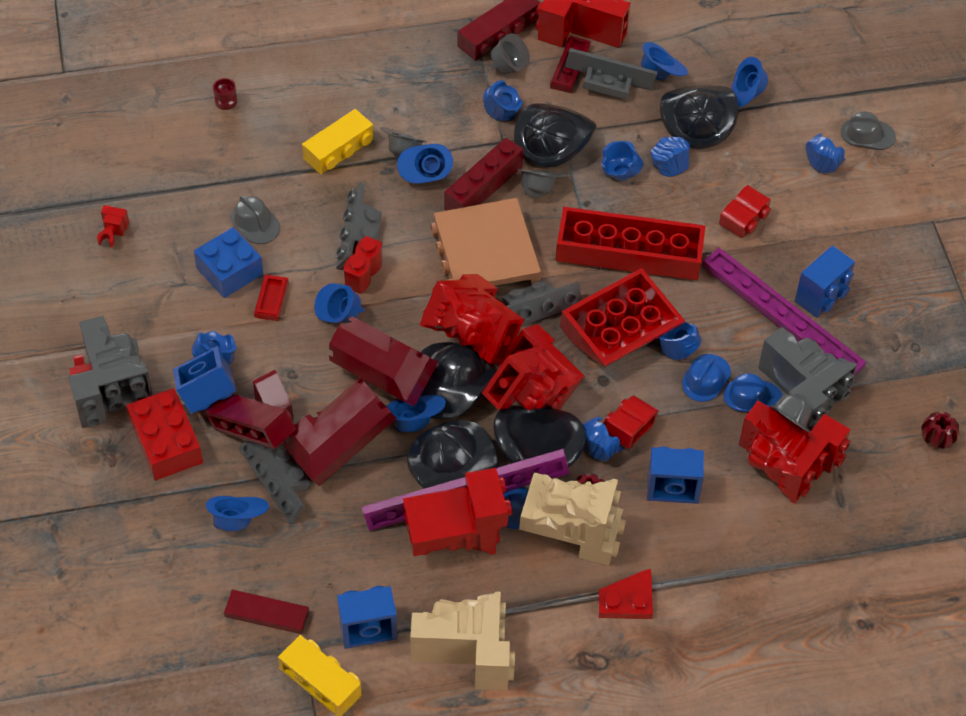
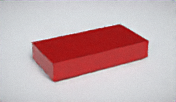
[254,274,289,321]

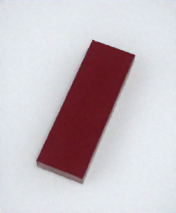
[550,36,591,93]
[224,589,309,634]

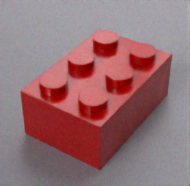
[126,388,203,481]

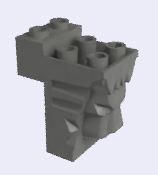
[68,316,153,428]
[758,327,857,431]

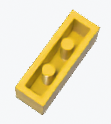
[302,109,374,174]
[278,635,362,716]

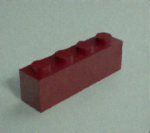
[457,0,540,61]
[444,137,523,211]
[204,394,296,449]

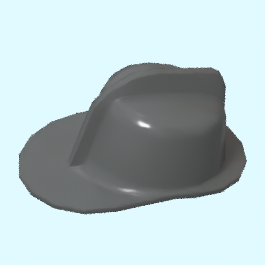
[490,33,530,74]
[841,111,896,150]
[380,127,427,159]
[518,169,568,198]
[231,195,279,244]
[769,394,812,433]

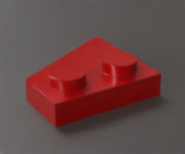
[598,569,653,619]

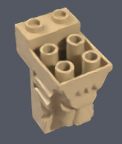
[519,473,626,566]
[410,592,515,691]

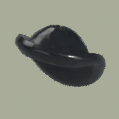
[660,85,739,149]
[514,103,597,168]
[420,342,497,419]
[493,405,587,468]
[407,420,499,489]

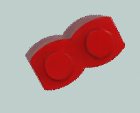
[719,185,771,238]
[344,236,382,294]
[603,395,659,449]

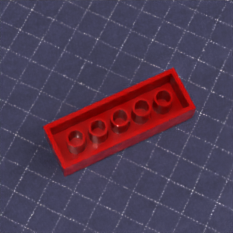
[555,206,706,281]

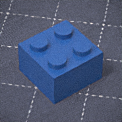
[194,227,263,298]
[795,245,855,318]
[173,346,236,414]
[647,446,704,504]
[337,586,397,649]

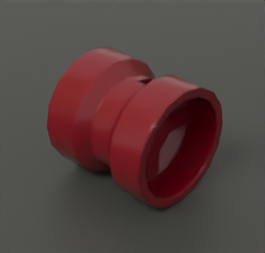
[213,78,238,110]

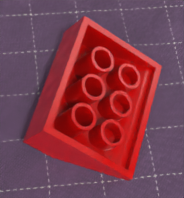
[560,268,685,368]

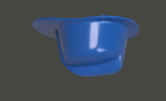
[641,42,688,80]
[731,57,768,108]
[397,144,453,183]
[314,283,365,323]
[682,354,731,402]
[723,373,783,412]
[386,395,446,432]
[206,496,269,531]

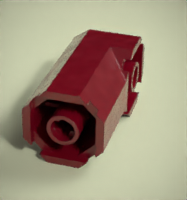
[329,316,438,407]
[283,377,397,486]

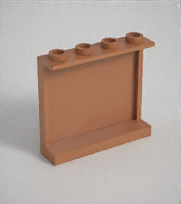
[430,198,541,286]

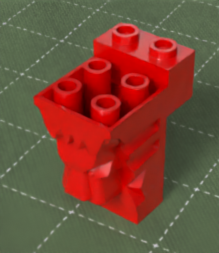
[535,0,631,49]
[419,274,524,364]
[482,324,585,410]
[738,401,851,504]
[403,468,512,557]

